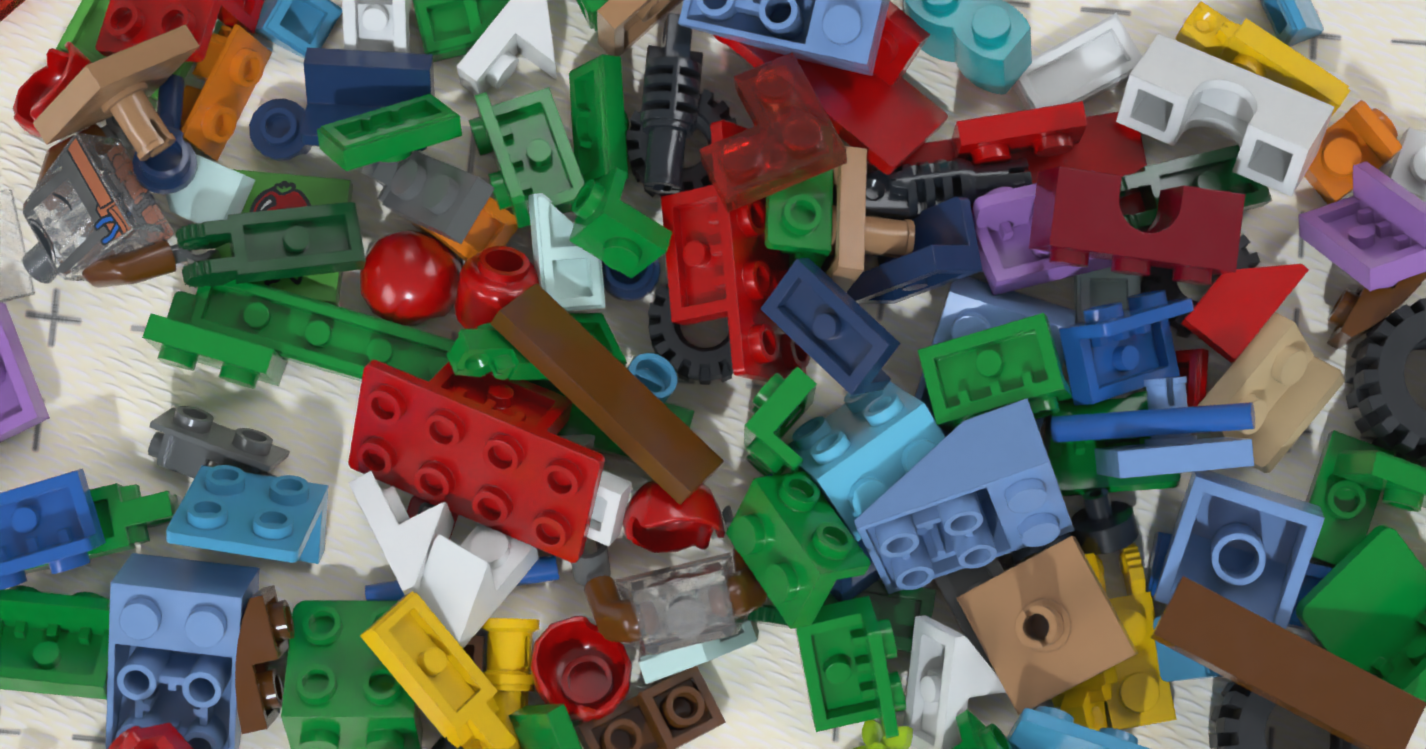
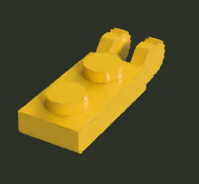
[1095,542,1177,730]

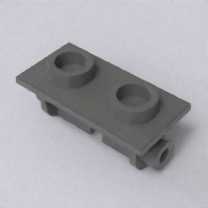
[148,406,290,478]

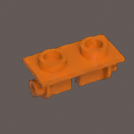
[181,24,272,161]

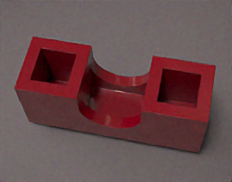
[1029,166,1245,285]

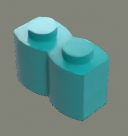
[903,0,1032,95]

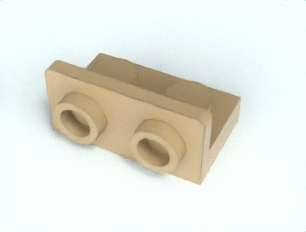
[1198,312,1345,473]

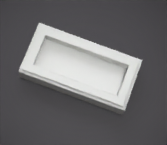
[1012,13,1142,110]

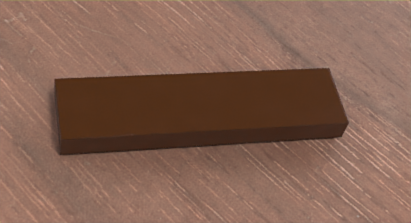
[491,283,724,505]
[1150,576,1426,749]

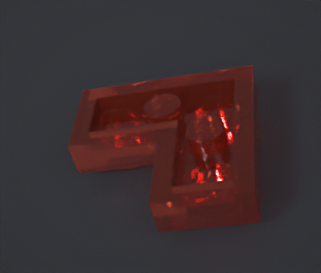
[699,52,847,213]

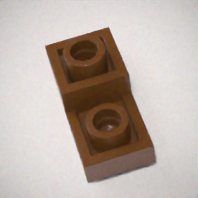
[1327,272,1426,349]
[235,585,294,734]
[574,666,726,749]

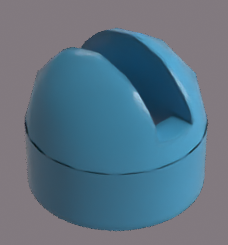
[627,353,677,403]

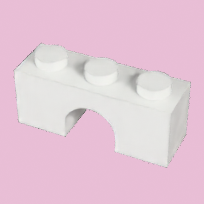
[1116,33,1334,197]

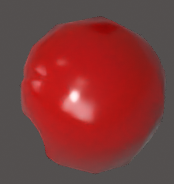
[13,41,92,138]
[360,230,461,326]
[622,480,725,553]
[530,616,633,722]

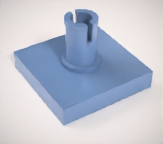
[1094,376,1254,478]

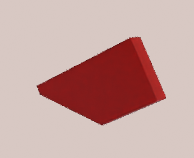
[1181,264,1309,364]

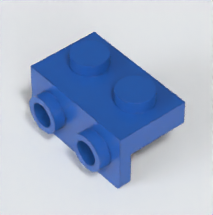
[1059,290,1194,405]
[0,468,106,590]

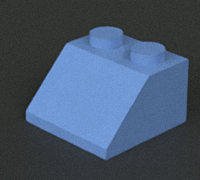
[1154,470,1325,629]

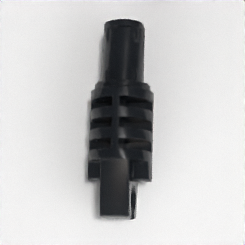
[640,13,703,193]
[865,157,1032,220]

